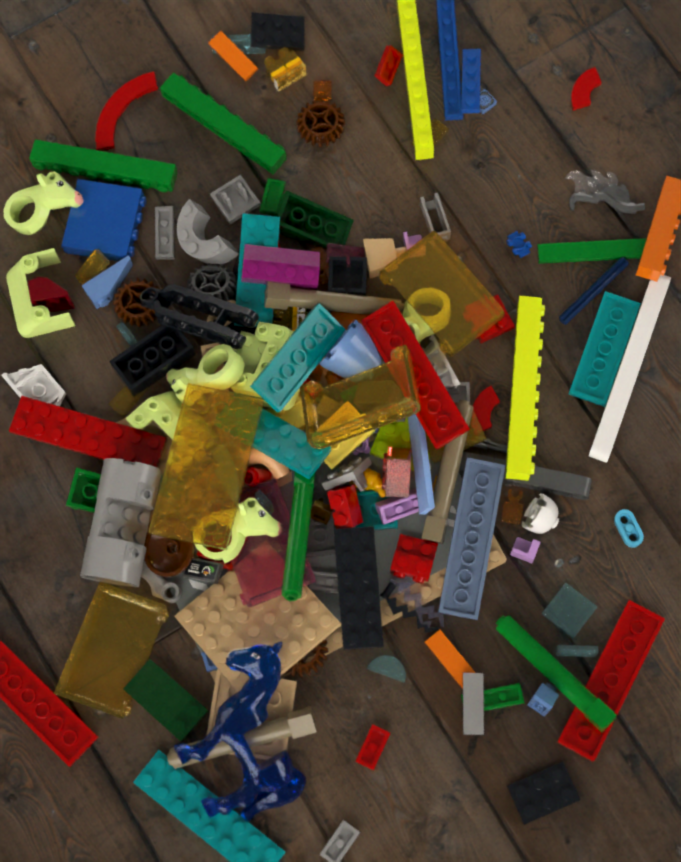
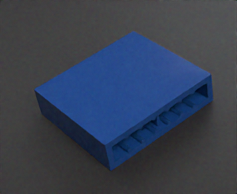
[61,179,146,262]

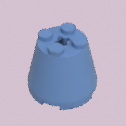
[319,319,385,385]

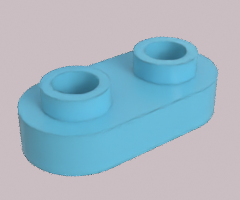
[614,509,644,548]

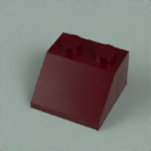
[28,277,75,313]

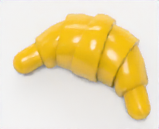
[349,468,386,498]

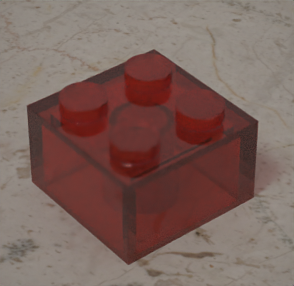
[382,447,412,498]

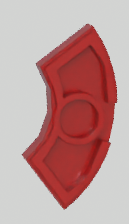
[571,67,601,111]
[471,386,500,435]

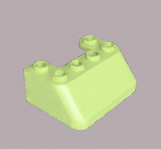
[231,321,303,410]
[125,391,220,480]

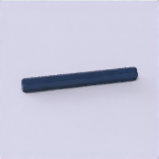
[559,257,628,325]

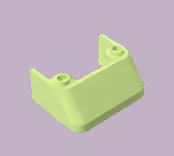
[6,248,75,338]

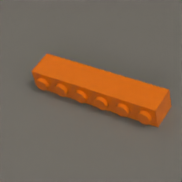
[636,176,681,282]

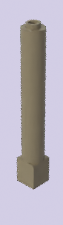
[264,282,404,315]
[422,400,474,544]
[167,707,317,769]

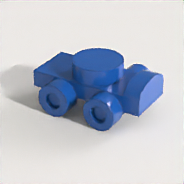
[506,231,532,258]

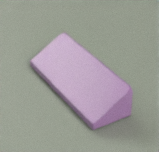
[375,488,419,525]

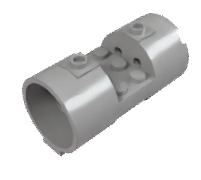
[80,458,162,587]

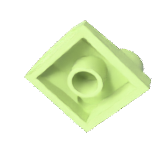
[226,331,268,374]

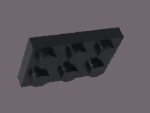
[251,12,304,52]
[507,762,580,825]

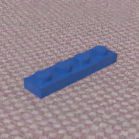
[461,49,481,114]

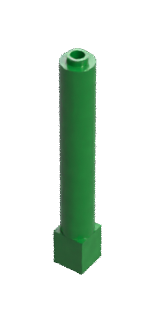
[281,472,316,601]
[496,615,617,733]

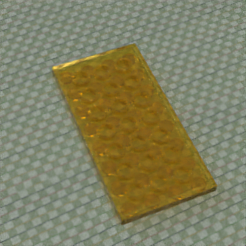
[148,383,264,550]

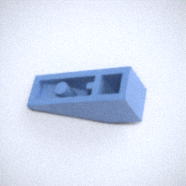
[82,255,133,309]
[528,683,559,716]

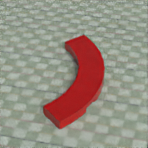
[95,71,158,151]

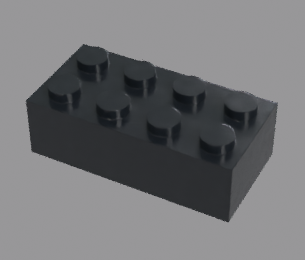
[109,325,196,397]

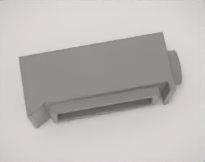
[420,193,451,244]

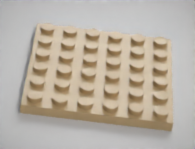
[175,541,341,704]

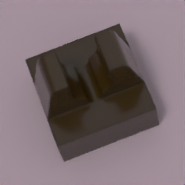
[310,498,333,525]

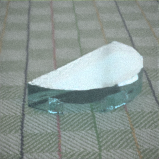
[116,322,138,346]
[367,655,406,683]

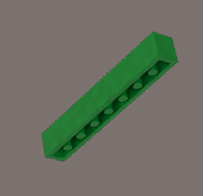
[160,72,287,175]
[29,139,178,192]

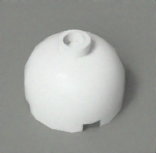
[522,493,559,534]

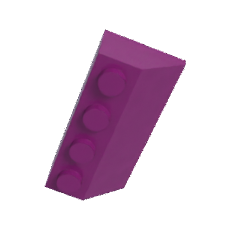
[241,244,320,290]

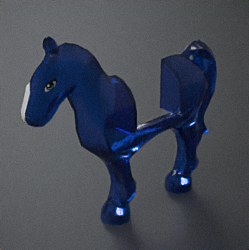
[173,641,306,822]

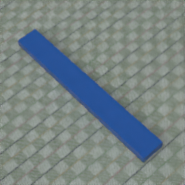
[436,0,463,121]

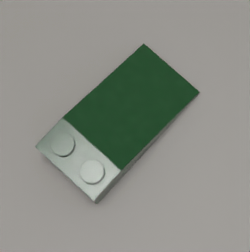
[274,190,354,253]
[123,659,209,742]

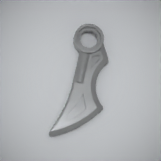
[141,561,182,603]

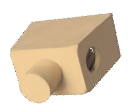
[363,238,407,278]

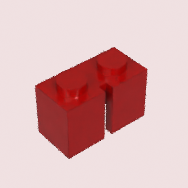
[327,484,363,529]

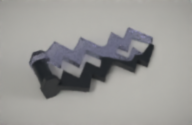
[380,579,444,633]

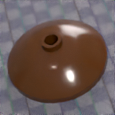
[144,518,195,577]

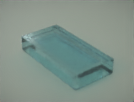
[556,645,598,657]

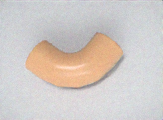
[240,446,291,479]

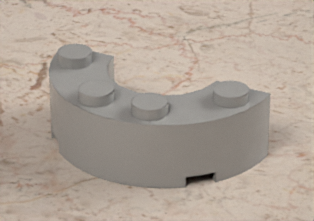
[177,199,239,265]

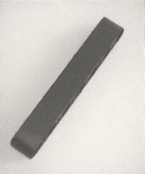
[459,452,592,500]

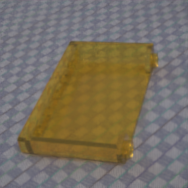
[379,231,504,357]
[300,345,421,449]
[54,581,169,719]

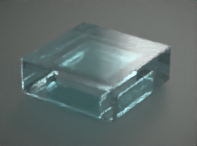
[255,490,274,514]

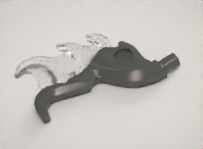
[565,170,645,213]

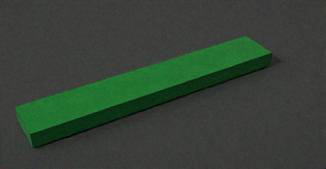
[537,238,647,264]

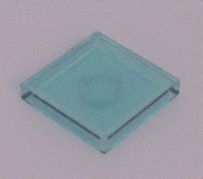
[542,583,597,639]

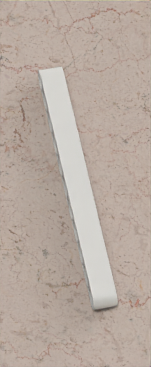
[588,275,671,463]

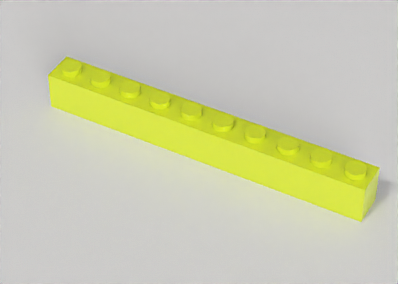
[397,0,434,160]
[505,296,545,481]

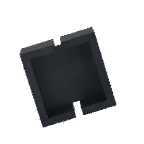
[328,256,367,296]

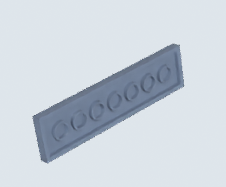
[438,457,505,620]

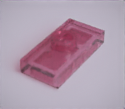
[326,243,364,266]

